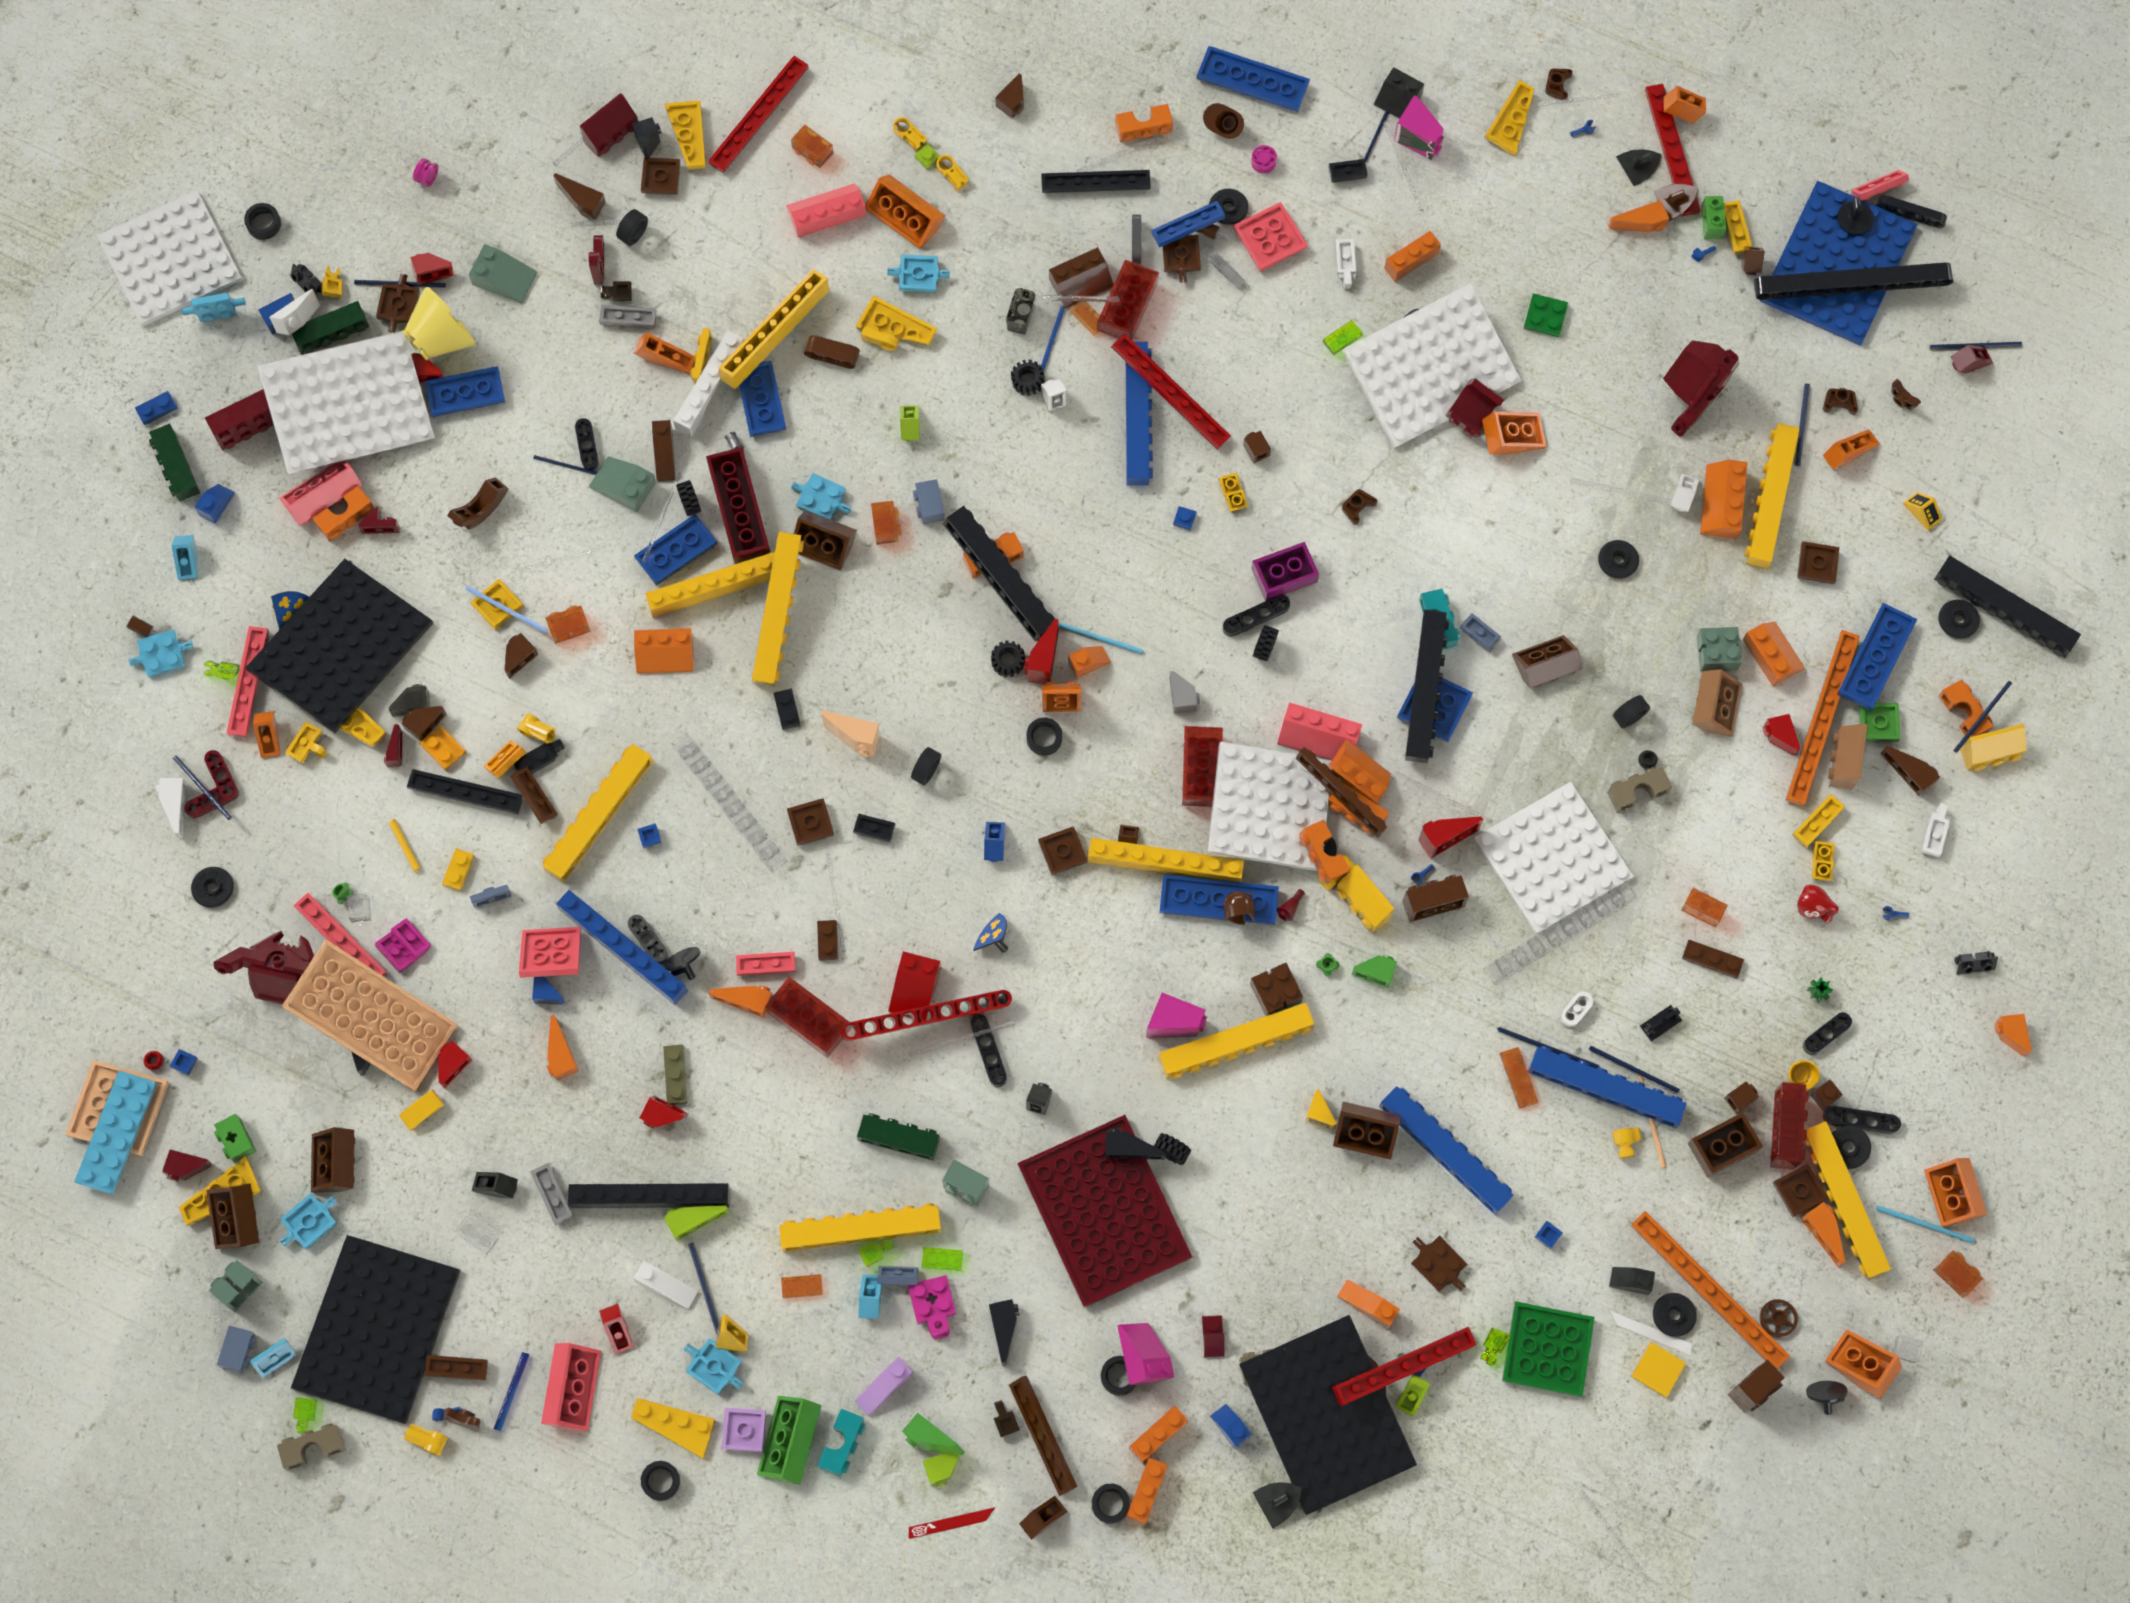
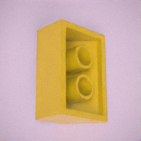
[1960,723,2026,771]
[1336,864,1395,933]

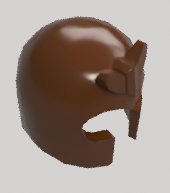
[1223,891,1255,925]

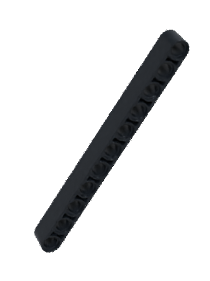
[1753,263,1954,300]

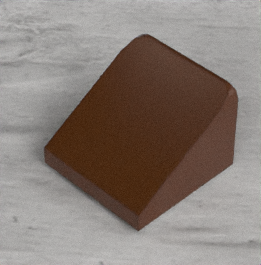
[1118,825,1139,844]

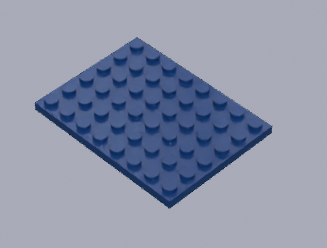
[1760,180,1918,346]

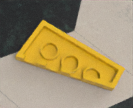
[1484,79,1535,156]
[664,100,706,170]
[855,295,938,346]
[340,707,386,748]
[179,1156,262,1226]
[631,1398,715,1459]

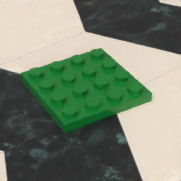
[1502,1301,1595,1397]

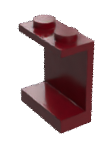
[1445,378,1504,438]

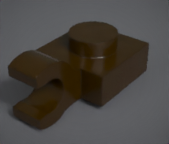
[600,281,632,301]
[993,1400,1020,1438]

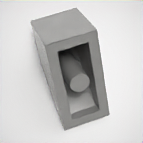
[1169,671,1200,713]

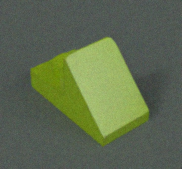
[1396,1374,1431,1416]

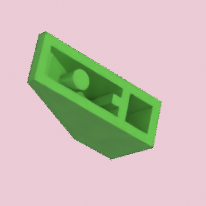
[902,1413,965,1455]

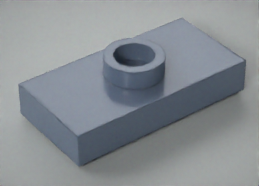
[1459,613,1501,652]
[470,885,512,908]
[877,1266,918,1285]

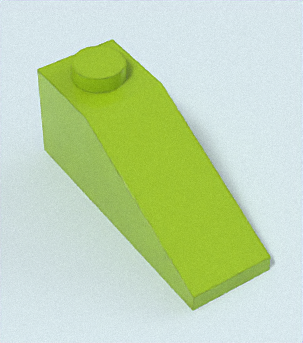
[664,1205,730,1241]

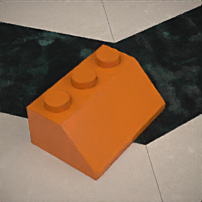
[1743,622,1805,686]
[634,628,694,674]
[1328,739,1391,804]
[1924,1158,1988,1227]

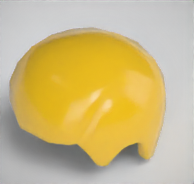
[1788,1060,1820,1090]

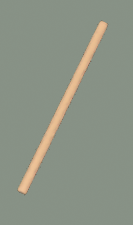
[1637,1074,1666,1168]

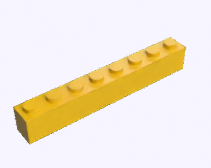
[719,269,830,389]
[1744,423,1800,569]
[752,531,804,686]
[645,552,796,618]
[542,743,653,883]
[1088,837,1244,882]
[1158,1003,1314,1079]
[1802,1121,1891,1280]
[779,1203,941,1252]

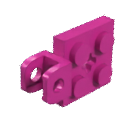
[908,1275,956,1340]

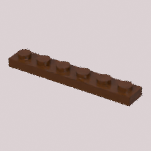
[1295,747,1387,838]
[1009,1375,1077,1496]

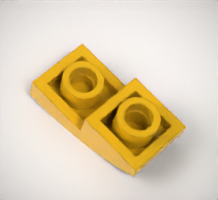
[1218,472,1248,512]
[1812,841,1835,881]
[398,1089,445,1131]

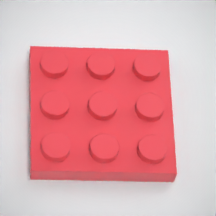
[1233,202,1308,272]
[519,927,582,978]

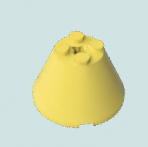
[402,287,476,361]

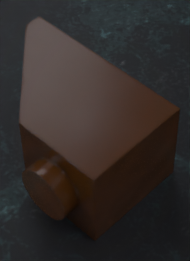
[995,73,1024,119]
[504,633,538,679]
[401,706,447,742]
[1019,1496,1067,1540]

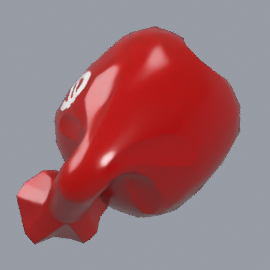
[1797,884,1839,924]

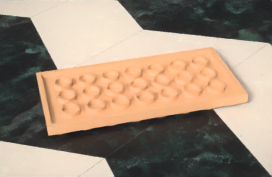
[282,940,458,1091]

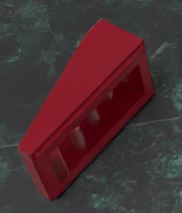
[384,724,403,767]

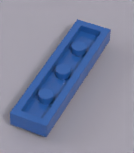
[1151,201,1225,248]

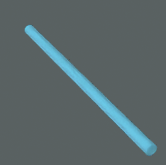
[1059,623,1143,654]
[1876,1206,1974,1243]

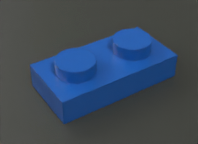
[135,391,178,425]

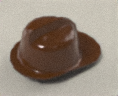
[1203,103,1244,139]

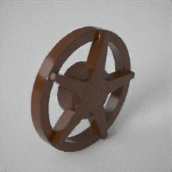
[1759,1299,1798,1337]

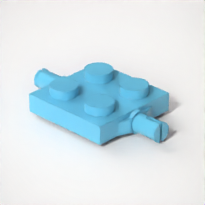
[887,255,950,292]
[182,293,246,322]
[791,473,851,520]
[129,629,194,677]
[279,1193,338,1250]
[684,1338,744,1395]

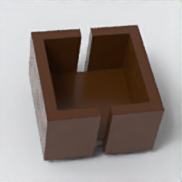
[1250,962,1303,1016]

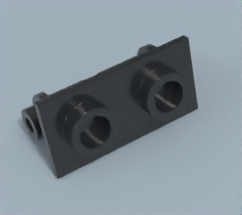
[290,264,322,295]
[1954,951,1998,974]
[1640,1005,1683,1042]

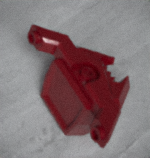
[1663,340,1739,437]
[213,931,314,1005]

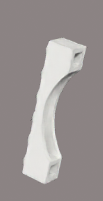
[673,330,744,437]

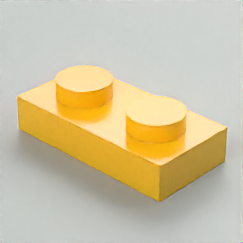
[442,848,475,891]

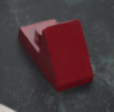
[358,506,400,534]
[1202,1315,1224,1358]

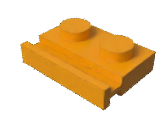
[419,725,466,771]
[483,740,526,779]

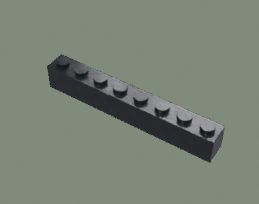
[942,506,1055,642]
[1934,555,2081,658]
[1405,610,1450,763]
[568,1183,730,1208]

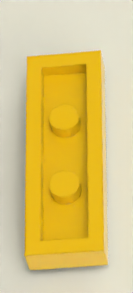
[1724,200,1752,255]
[690,328,713,384]
[1792,794,1845,848]

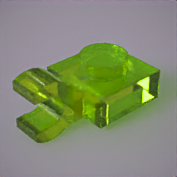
[204,660,240,680]
[857,1239,894,1267]
[1480,1328,1511,1366]
[293,1397,317,1434]

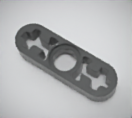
[1132,214,1141,264]
[628,915,668,964]

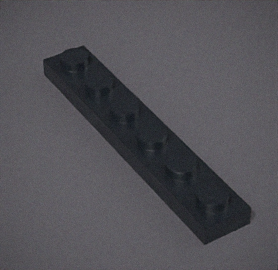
[1041,170,1151,193]
[407,769,523,815]

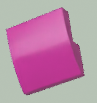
[375,918,431,974]

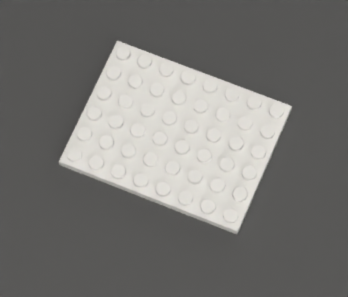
[1342,283,1521,448]
[257,331,435,475]

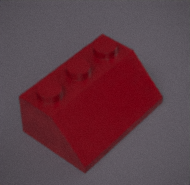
[580,93,638,157]

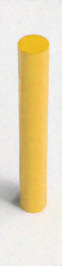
[388,819,421,872]

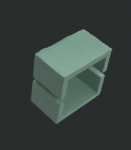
[1696,627,1742,672]
[942,1160,989,1206]
[209,1260,263,1312]

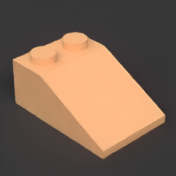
[822,711,880,757]

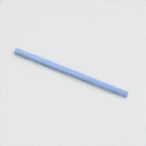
[466,586,548,633]

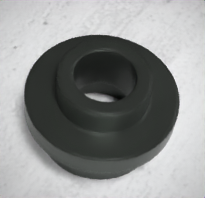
[1638,750,1658,769]

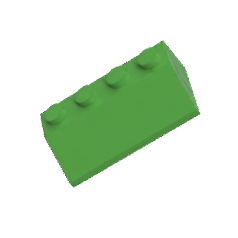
[757,1396,822,1485]

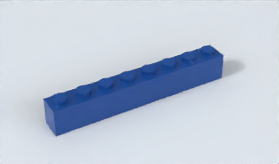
[1125,342,1153,485]
[556,890,688,1005]
[1527,1046,1687,1128]
[1379,1086,1513,1215]

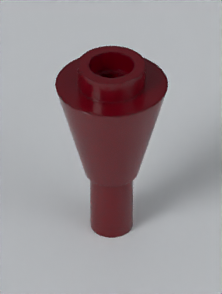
[1277,889,1305,921]

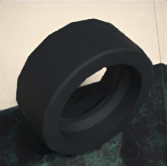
[244,203,281,240]
[616,209,648,246]
[1613,695,1651,728]
[1026,717,1062,756]
[911,747,942,785]
[1100,1355,1136,1396]
[640,1460,680,1501]
[1091,1483,1130,1524]

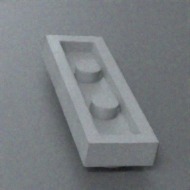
[599,305,657,328]
[530,1163,574,1226]

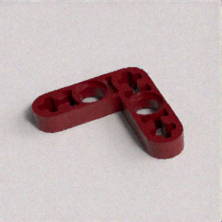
[588,235,604,285]
[184,750,239,819]

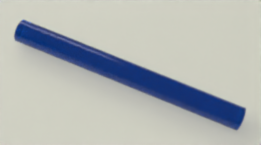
[493,1352,530,1432]

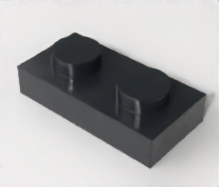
[1328,159,1368,183]
[773,688,801,730]
[853,813,896,843]

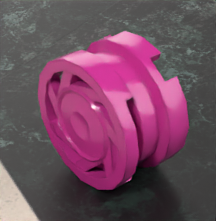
[1251,145,1277,173]
[413,158,439,187]

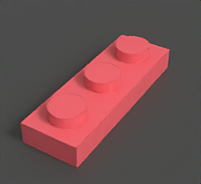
[1851,170,1909,201]
[736,952,796,976]

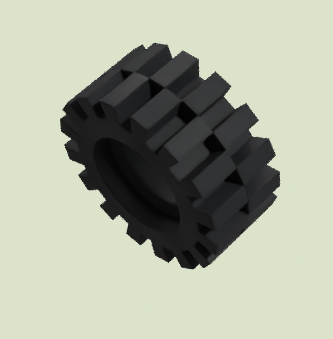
[1011,359,1045,396]
[676,480,701,516]
[1253,625,1279,662]
[991,640,1025,677]
[1154,1133,1191,1165]

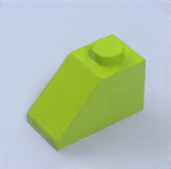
[900,405,920,442]
[923,1453,961,1488]

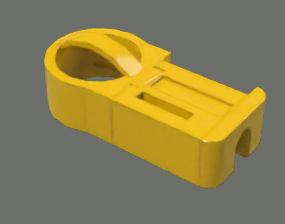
[893,117,927,152]
[936,155,968,191]
[861,327,899,351]

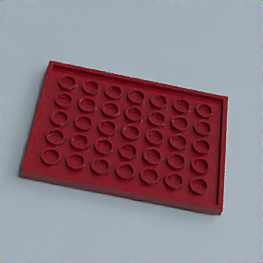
[1017,1115,1193,1308]

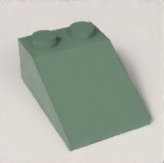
[469,244,537,303]
[589,456,656,512]

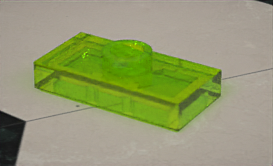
[1322,320,1363,355]
[922,1247,963,1271]

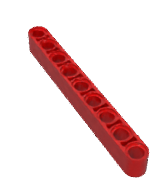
[840,990,1012,1041]

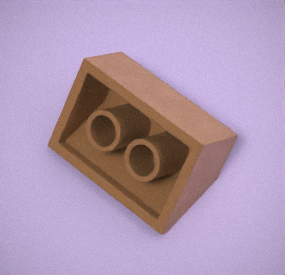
[1692,669,1742,737]
[1827,724,1868,790]

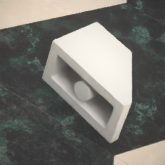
[1041,379,1066,411]
[1670,474,1699,512]

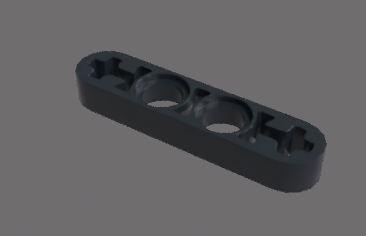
[1876,195,1947,228]
[1222,595,1290,637]
[970,1014,1007,1087]
[1822,1106,1901,1134]

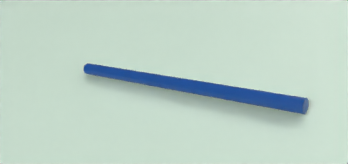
[1041,306,1065,372]

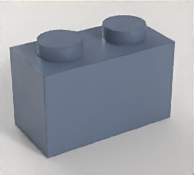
[913,479,945,524]
[217,1326,257,1373]

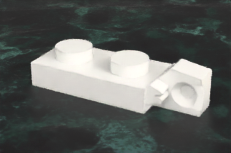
[1335,239,1356,289]
[1921,803,1950,858]

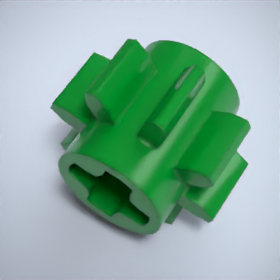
[1807,977,1833,1003]

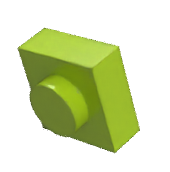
[914,144,940,170]

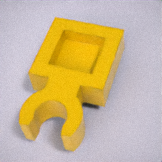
[322,266,342,299]

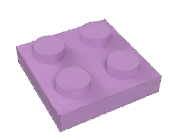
[721,1408,766,1452]

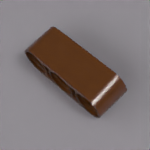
[804,335,860,369]

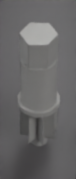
[1209,253,1245,288]

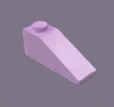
[855,1357,913,1416]

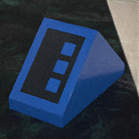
[532,976,565,1005]

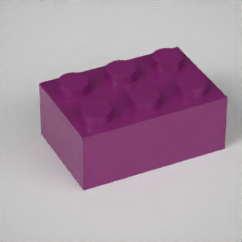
[1251,542,1319,601]

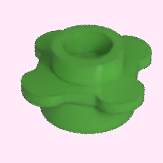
[332,882,353,904]
[1316,953,1339,976]

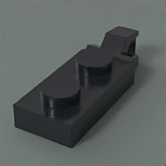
[513,739,565,774]

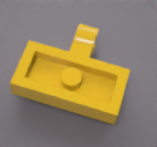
[285,721,327,764]

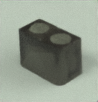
[1006,288,1035,335]

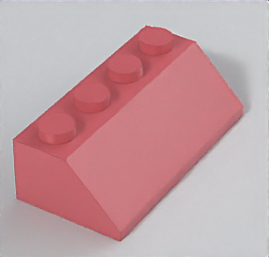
[786,183,866,237]
[279,461,362,526]
[1277,702,1363,760]
[541,1343,601,1431]

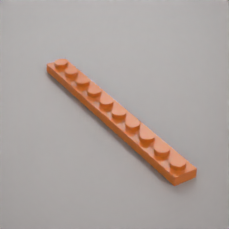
[1785,630,1860,806]
[1630,1211,1790,1369]

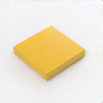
[470,579,524,630]
[1631,1342,1686,1398]

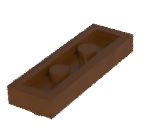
[510,767,558,824]
[1682,940,1744,979]
[424,1355,488,1381]

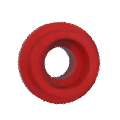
[143,1051,164,1071]

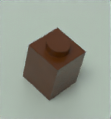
[1741,246,1765,275]
[1243,430,1271,464]
[1810,1079,1843,1111]
[1724,1081,1758,1114]

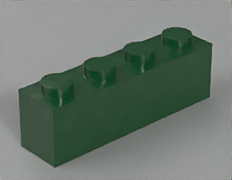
[292,301,370,355]
[149,423,201,501]
[857,1113,940,1161]

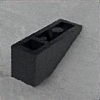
[1105,1128,1165,1160]
[989,1299,1020,1366]

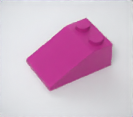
[1117,1323,1174,1385]

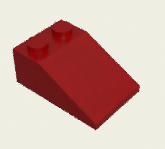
[1025,619,1059,684]
[1418,816,1484,859]
[888,951,941,1020]

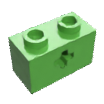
[1701,196,1726,239]
[214,1113,257,1163]

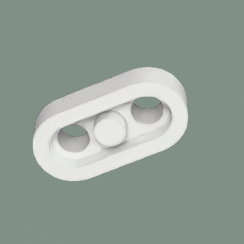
[1560,992,1593,1027]

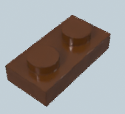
[817,920,838,960]

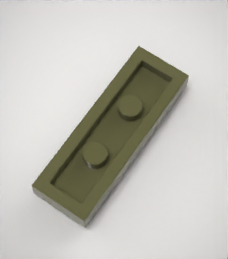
[663,1044,687,1105]

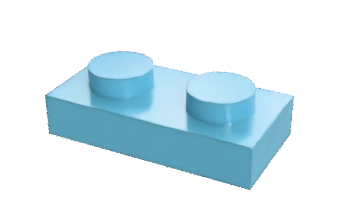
[250,1338,297,1378]

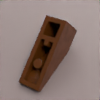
[553,173,606,220]
[652,420,675,481]
[1880,745,1940,796]

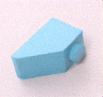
[171,535,197,580]
[858,1275,882,1319]

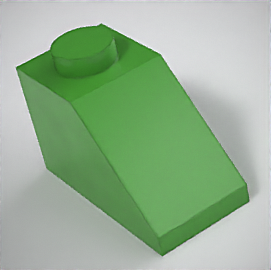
[1351,955,1397,988]

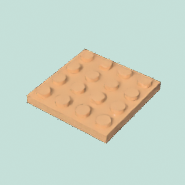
[66,1060,169,1157]

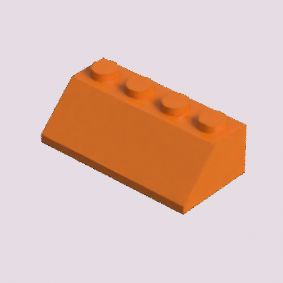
[865,174,946,249]
[1700,460,1747,539]

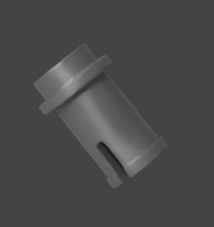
[725,432,744,452]

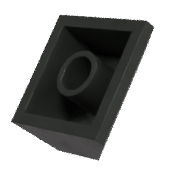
[1374,67,1425,119]

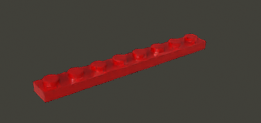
[708,56,809,173]
[1645,83,1701,217]
[1111,333,1231,450]
[1332,1326,1477,1406]

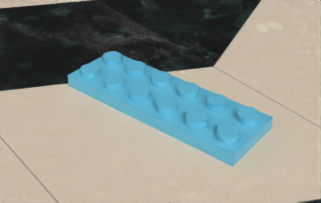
[74,1070,158,1195]

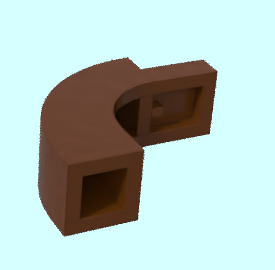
[447,477,509,530]

